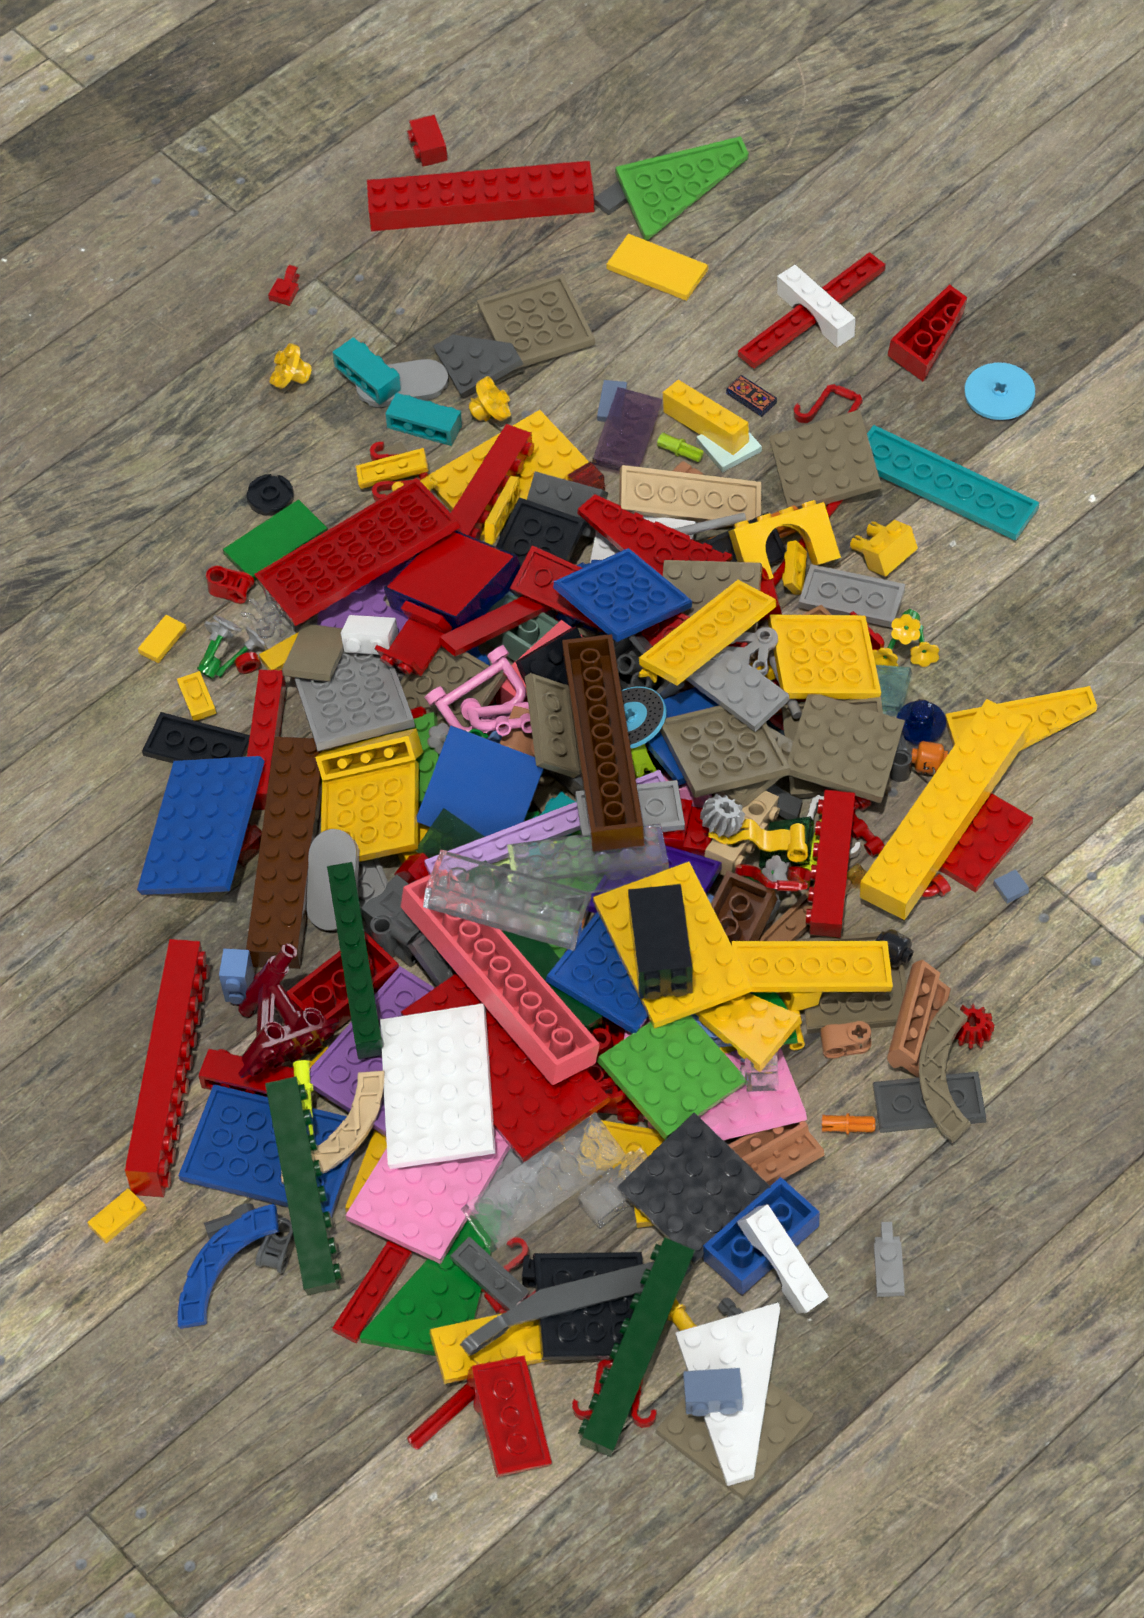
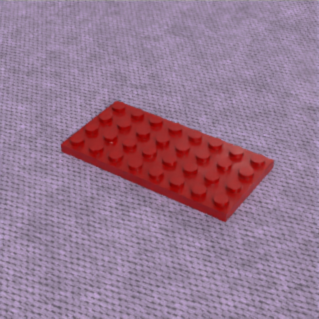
[254,477,460,626]
[401,973,610,1163]

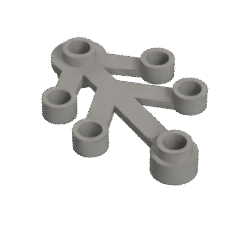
[698,627,778,693]

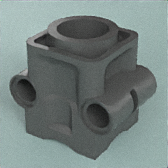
[361,875,422,967]

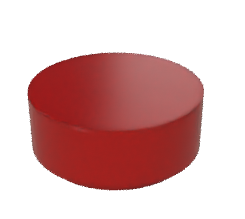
[235,652,261,674]

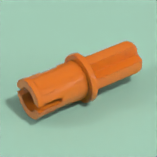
[822,1113,876,1134]

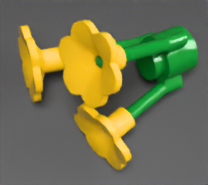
[873,609,939,673]

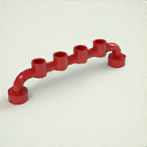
[851,796,951,897]

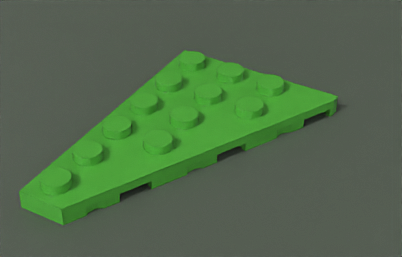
[615,136,749,240]

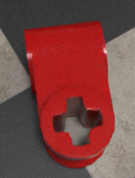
[206,566,255,604]

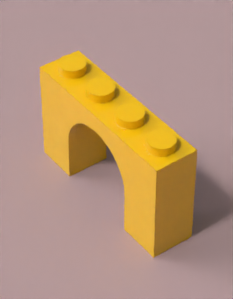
[728,500,841,580]

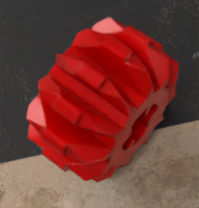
[954,1003,995,1050]

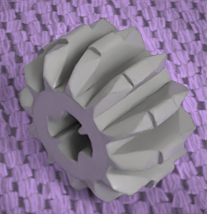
[700,794,745,838]

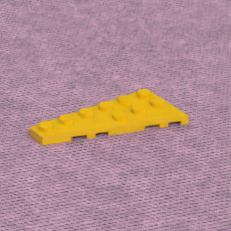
[945,686,1097,751]
[695,993,801,1072]

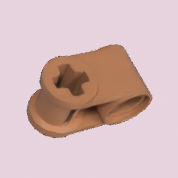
[820,1021,871,1059]

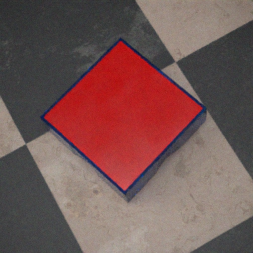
[384,530,521,631]

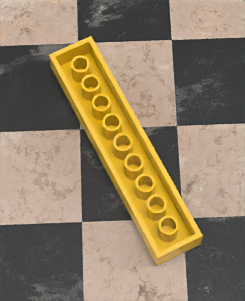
[860,699,1031,920]

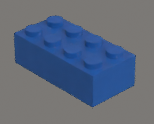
[703,1177,820,1295]

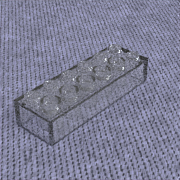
[507,823,669,903]
[423,850,592,951]
[461,1112,626,1253]

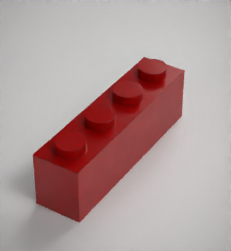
[198,1049,294,1097]

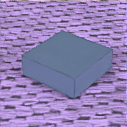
[993,869,1029,903]

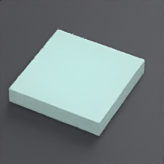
[696,432,762,472]

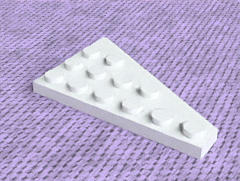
[676,1303,780,1486]

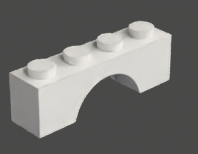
[777,265,855,347]
[737,1204,828,1314]

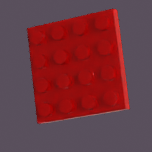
[939,793,1033,893]

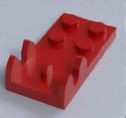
[467,1355,552,1477]

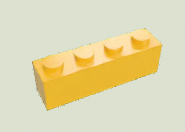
[663,380,749,455]
[315,728,423,781]

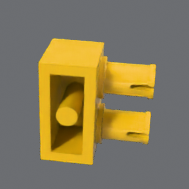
[850,520,918,577]

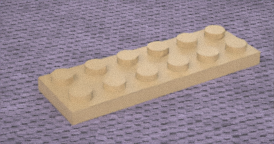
[619,465,761,527]

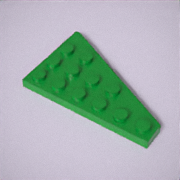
[360,1206,502,1356]

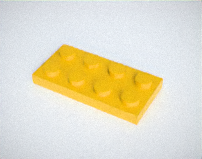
[429,1313,549,1384]

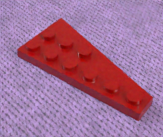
[577,494,733,576]

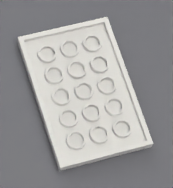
[380,1004,496,1169]

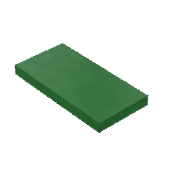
[223,499,328,581]

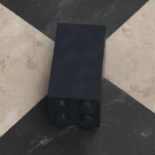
[628,884,693,1000]

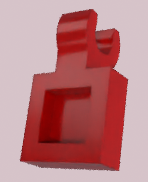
[268,265,299,306]

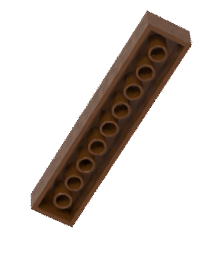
[562,634,644,852]
[246,737,323,969]

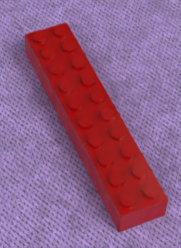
[367,161,595,232]
[125,939,210,1198]

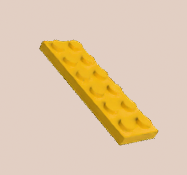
[639,580,776,686]
[731,941,893,992]

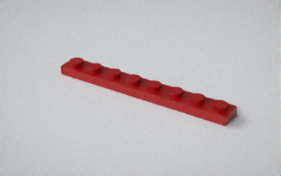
[738,252,886,369]

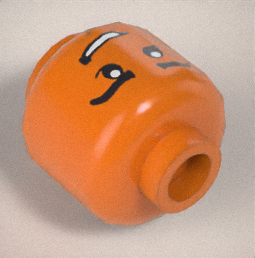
[911,741,948,775]

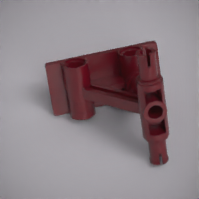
[238,943,339,1078]

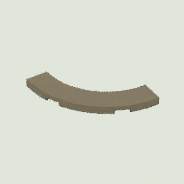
[919,1000,971,1144]

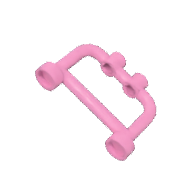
[425,645,526,734]
[461,698,532,736]

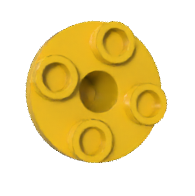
[269,343,312,389]
[469,376,511,421]

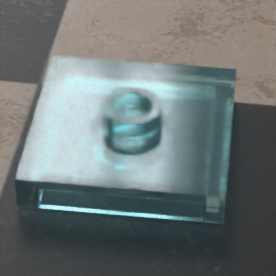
[876,665,912,712]

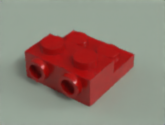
[654,798,713,856]

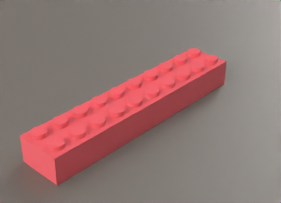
[401,867,600,1085]

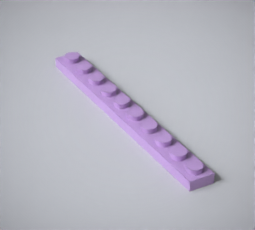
[424,770,665,878]

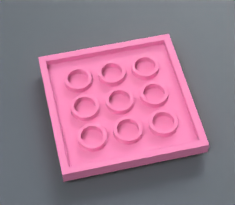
[700,1047,807,1140]

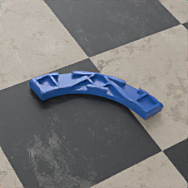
[178,1204,279,1329]

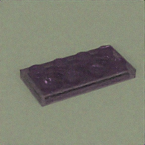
[592,387,663,471]

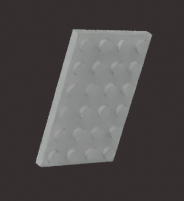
[293,651,415,751]

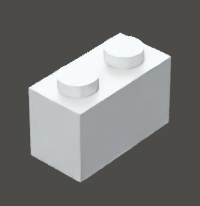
[341,615,399,655]

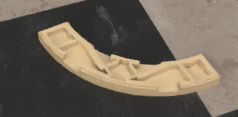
[281,1071,385,1184]

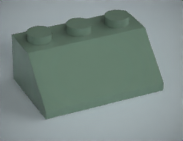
[475,589,558,661]

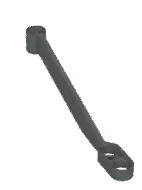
[460,1261,693,1356]

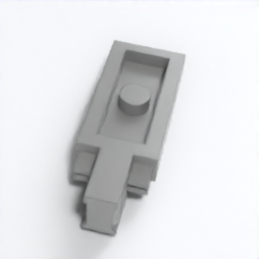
[874,1222,905,1297]

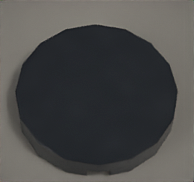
[247,474,294,516]

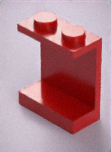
[374,601,452,676]

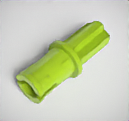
[657,432,704,462]

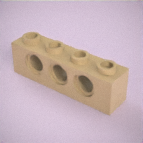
[705,791,780,876]

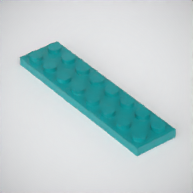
[867,425,1040,541]

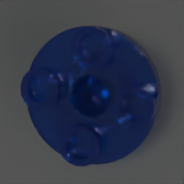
[896,699,946,744]

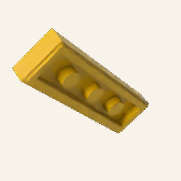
[485,476,519,545]

